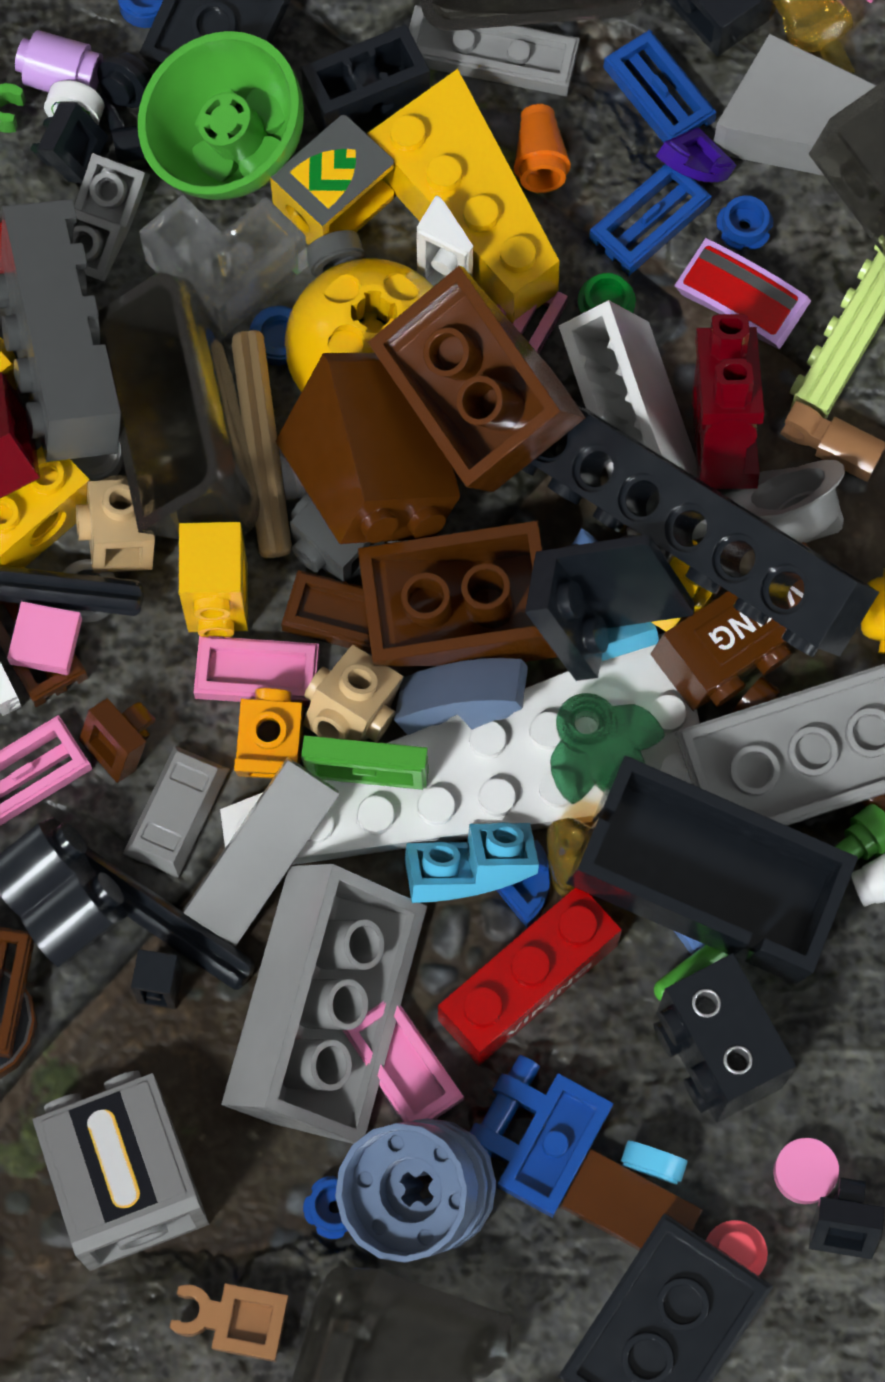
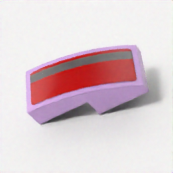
[674,238,811,349]

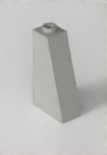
[713,34,885,188]

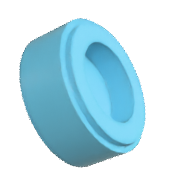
[621,1140,688,1184]

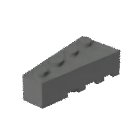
[0,199,121,462]

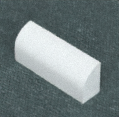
[559,300,707,540]

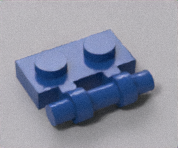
[469,1055,614,1218]

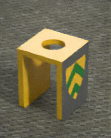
[270,115,394,245]

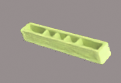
[789,230,885,419]

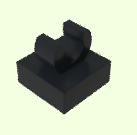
[30,102,109,183]
[809,1177,885,1259]

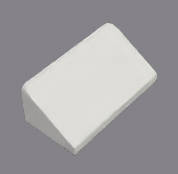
[417,195,473,286]

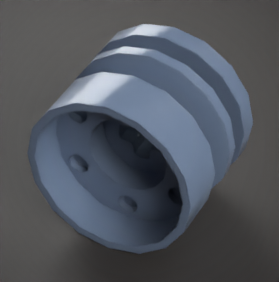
[335,1118,496,1263]

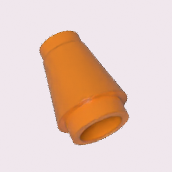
[514,104,571,193]

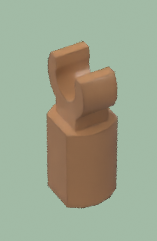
[780,401,885,482]

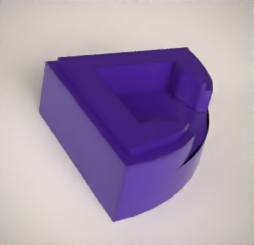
[656,127,737,183]

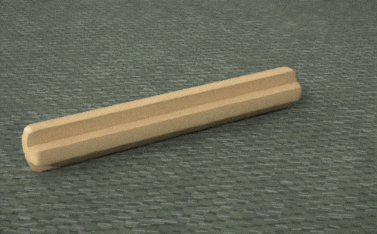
[232,330,292,558]

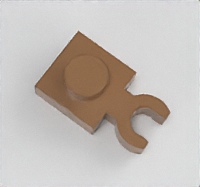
[170,1283,289,1362]

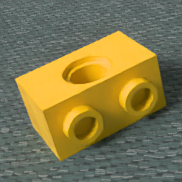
[0,446,90,568]
[179,522,248,637]

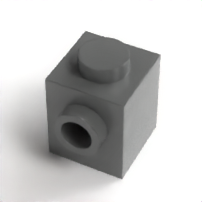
[290,493,384,583]

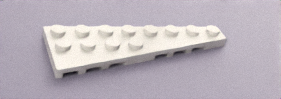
[220,633,699,865]

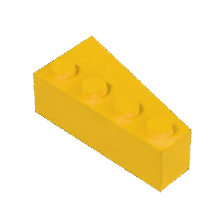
[367,69,560,324]

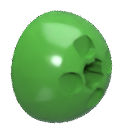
[138,31,304,200]

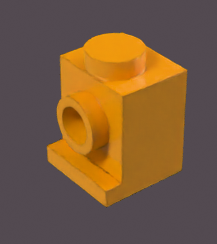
[234,688,304,779]

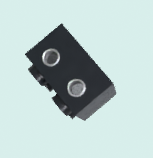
[653,953,796,1123]

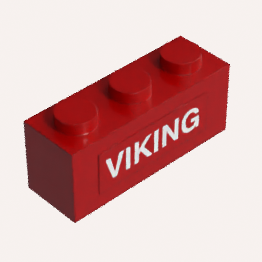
[438,888,622,1066]

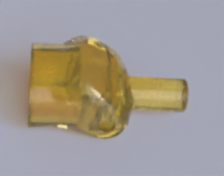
[773,0,856,74]
[546,818,591,897]

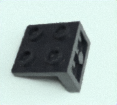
[525,534,695,681]

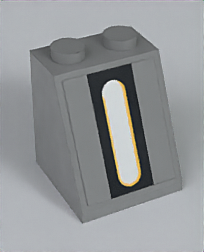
[32,1071,209,1271]

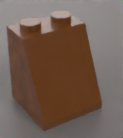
[275,353,460,544]

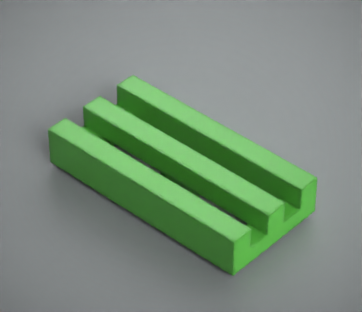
[301,735,429,790]

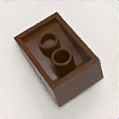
[368,266,585,492]
[358,521,558,666]

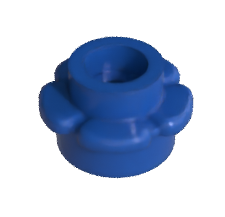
[716,195,773,250]
[303,1176,348,1239]

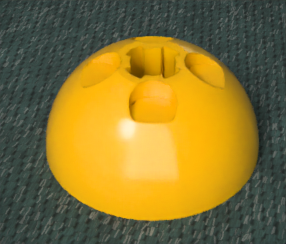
[285,258,434,392]

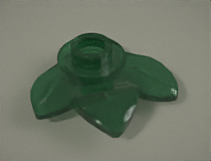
[550,693,665,804]

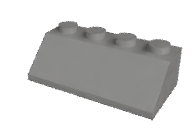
[221,864,427,1144]

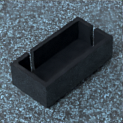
[566,755,858,984]

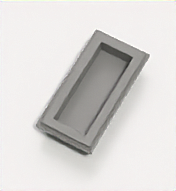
[123,745,230,878]

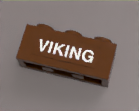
[650,542,809,712]

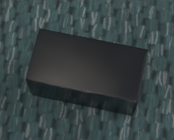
[131,949,183,1009]

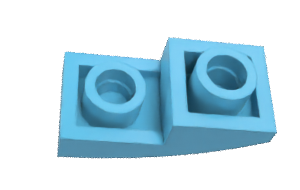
[405,822,539,903]

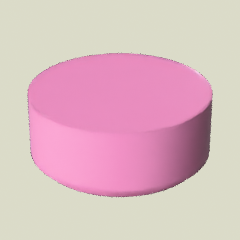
[773,1138,839,1204]

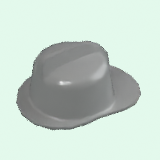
[717,460,845,543]

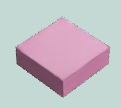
[7,602,82,675]

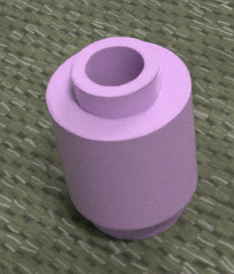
[15,30,103,92]

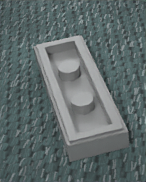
[409,5,580,97]
[184,757,339,946]

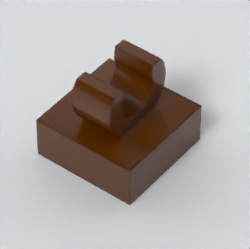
[79,698,156,783]

